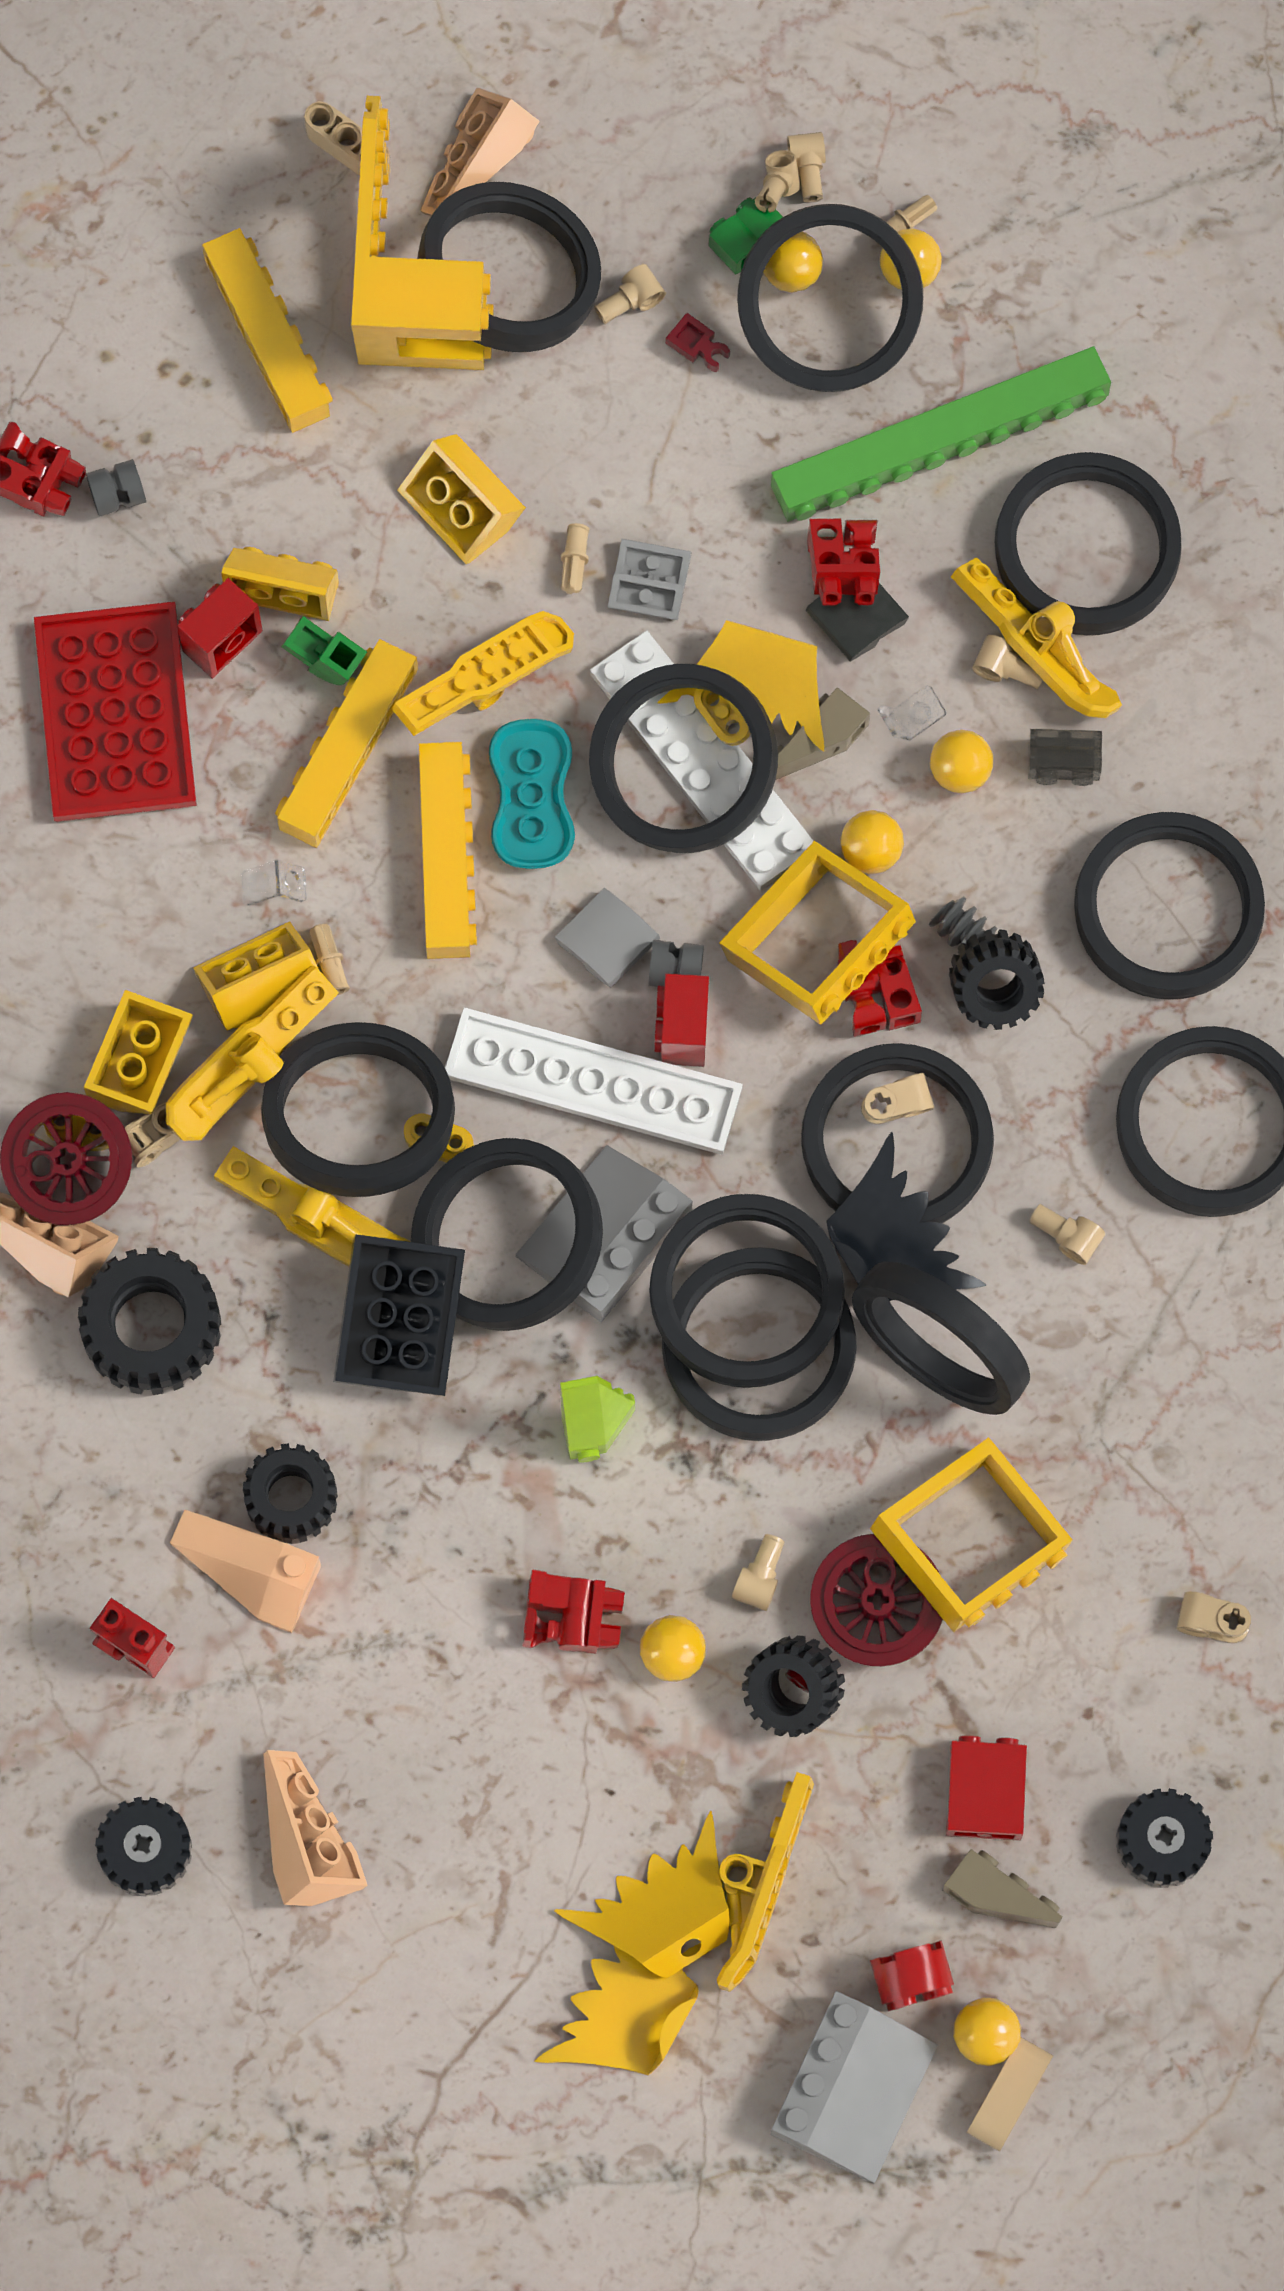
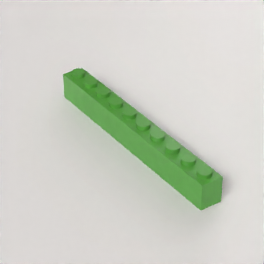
[771,346,1111,522]

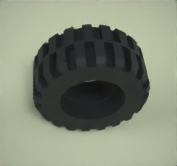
[78,1248,221,1395]

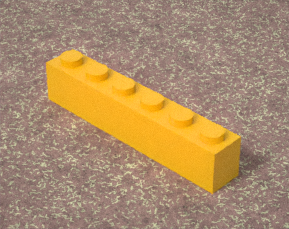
[202,228,333,433]
[275,639,418,848]
[419,742,477,959]

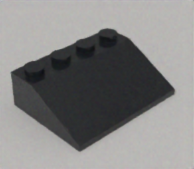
[333,1234,465,1396]

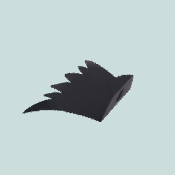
[826,1132,986,1301]

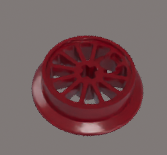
[0,1092,132,1225]
[810,1534,943,1667]

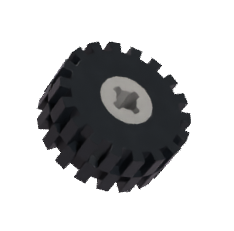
[1116,1788,1213,1888]
[95,1797,192,1896]

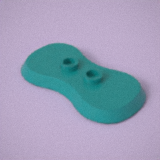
[488,719,575,869]

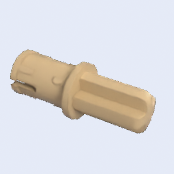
[876,195,937,248]
[561,523,590,594]
[310,924,350,995]

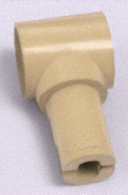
[787,132,826,203]
[755,150,801,212]
[594,264,666,324]
[972,635,1042,690]
[1030,1204,1105,1265]
[732,1534,785,1612]

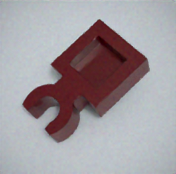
[665,313,730,372]

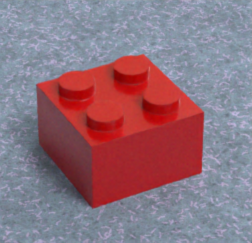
[177,578,263,679]
[654,974,709,1067]

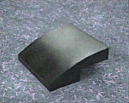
[805,583,909,662]

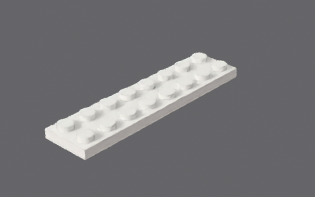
[590,630,813,891]
[445,1007,743,1155]

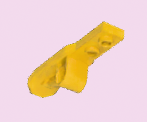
[951,557,1122,718]
[392,611,574,736]
[166,966,339,1141]
[214,1146,410,1267]
[716,1772,814,1992]

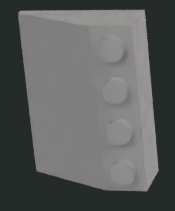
[516,1145,693,1322]
[770,1991,938,2184]

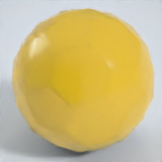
[880,229,942,290]
[763,231,823,293]
[930,729,993,794]
[840,810,904,874]
[640,1615,706,1682]
[953,1997,1021,2066]

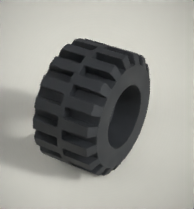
[949,929,1045,1030]
[243,1443,338,1544]
[742,1635,845,1737]

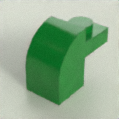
[281,616,367,685]

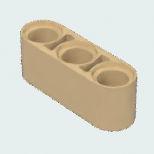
[304,101,391,176]
[967,2037,1053,2152]

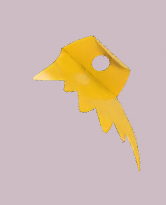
[657,620,825,752]
[554,1811,729,1978]
[534,1946,699,2075]

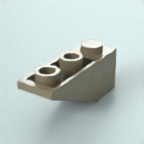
[776,687,870,780]
[942,1849,1063,1928]

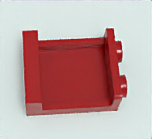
[946,1735,1027,1841]

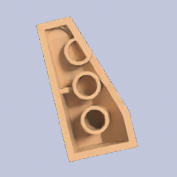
[421,88,540,216]
[0,1192,119,1297]
[170,1510,321,1633]
[263,1750,368,1906]

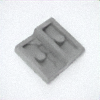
[608,539,692,620]
[555,888,660,988]

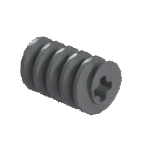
[929,896,997,955]

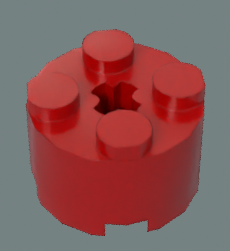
[870,1940,954,2011]

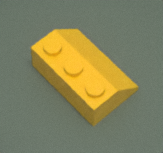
[397,434,526,564]
[221,547,339,621]
[193,921,318,1031]
[84,990,193,1114]

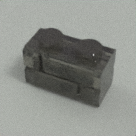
[1028,729,1102,786]

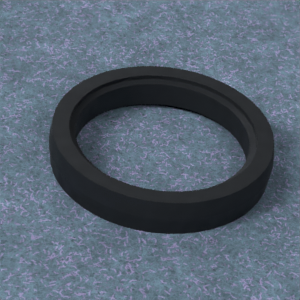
[417,182,601,352]
[737,204,924,392]
[994,452,1182,635]
[589,664,778,853]
[1074,812,1265,1000]
[261,1022,455,1197]
[1116,1026,1284,1217]
[801,1043,994,1223]
[411,1138,603,1331]
[649,1194,845,1388]
[662,1247,857,1441]
[852,1262,1030,1415]

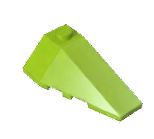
[560,1376,635,1463]

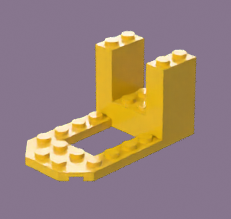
[351,95,494,370]

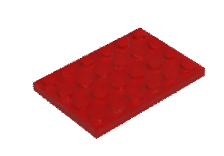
[34,601,197,822]

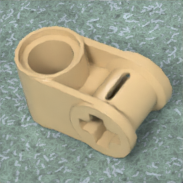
[861,1073,934,1124]
[125,1102,180,1168]
[1176,1591,1251,1643]

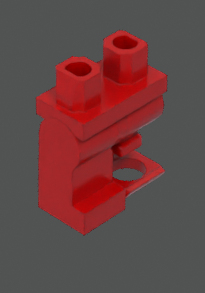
[0,422,86,517]
[807,518,880,605]
[837,940,922,1037]
[523,1570,625,1654]
[89,1598,175,1678]

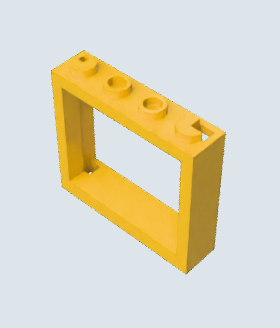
[719,840,916,1025]
[870,1437,1073,1632]

